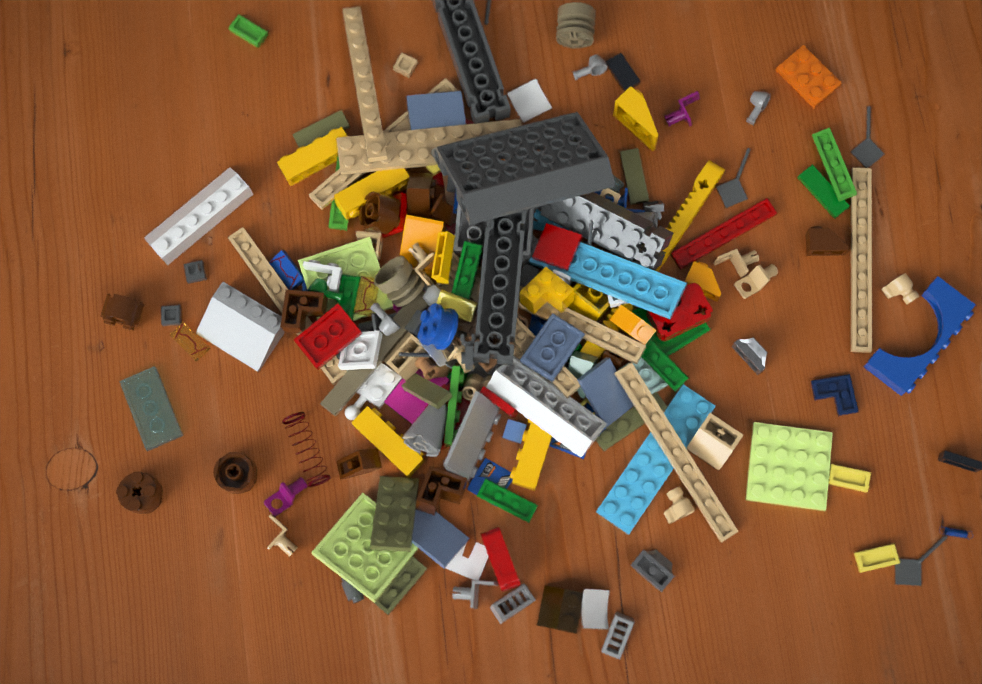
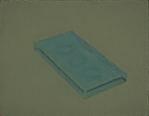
[119,366,183,451]

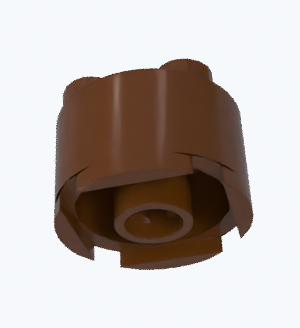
[359,192,400,234]
[100,294,144,331]
[213,452,257,494]
[116,471,163,514]

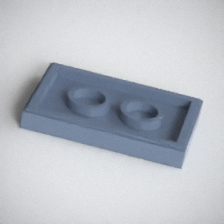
[406,91,466,130]
[520,313,585,383]
[577,357,634,428]
[412,510,469,569]

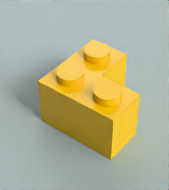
[519,267,575,314]

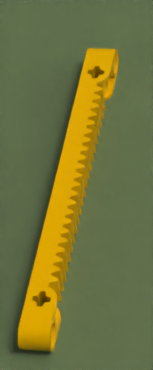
[580,160,725,363]

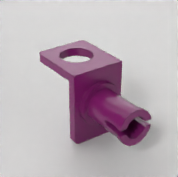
[664,91,700,127]
[264,477,308,517]

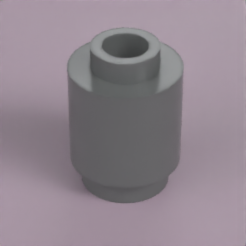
[341,578,365,604]

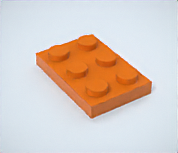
[775,45,842,108]

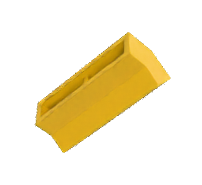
[431,231,455,284]

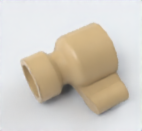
[881,273,920,305]
[462,374,492,401]
[664,487,695,524]

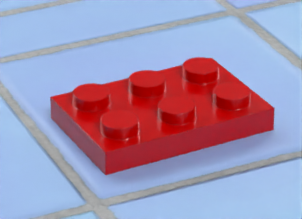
[294,303,362,370]

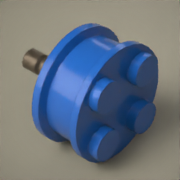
[417,303,467,350]

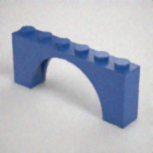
[863,276,976,396]

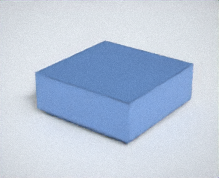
[502,419,527,444]

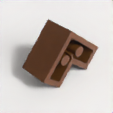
[407,172,437,219]
[280,289,328,334]
[416,466,467,516]

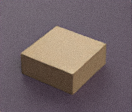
[393,53,418,78]

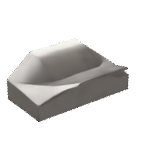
[732,338,767,375]
[630,550,675,592]

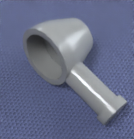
[573,55,607,80]
[746,91,771,125]
[422,283,440,306]
[370,303,401,336]

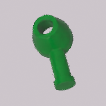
[308,278,344,302]

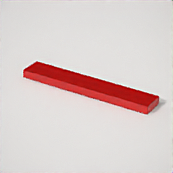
[670,198,777,270]

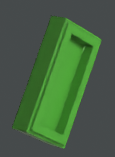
[228,14,269,48]

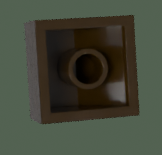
[537,586,583,634]

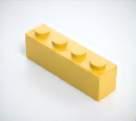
[277,127,348,187]
[334,168,410,220]
[351,406,425,478]
[510,419,552,491]

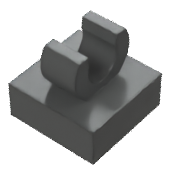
[642,200,664,220]
[184,260,207,284]

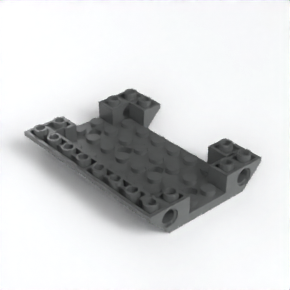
[431,112,615,225]

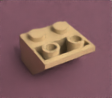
[383,332,428,381]
[686,413,743,471]

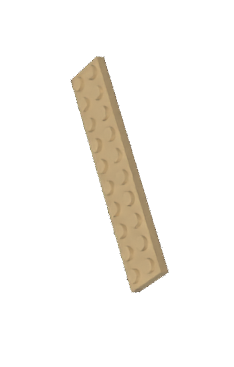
[336,119,522,175]

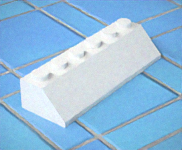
[144,167,253,265]
[486,356,607,457]

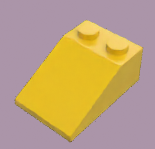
[613,86,659,152]
[568,283,610,322]

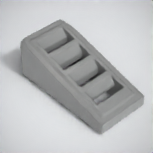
[490,583,535,624]
[601,612,634,659]

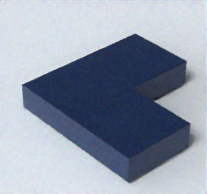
[810,374,859,416]

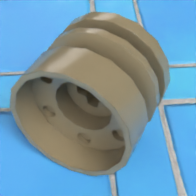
[556,2,596,48]
[374,256,425,307]

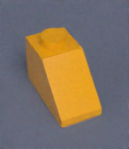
[684,261,721,302]
[609,304,656,345]

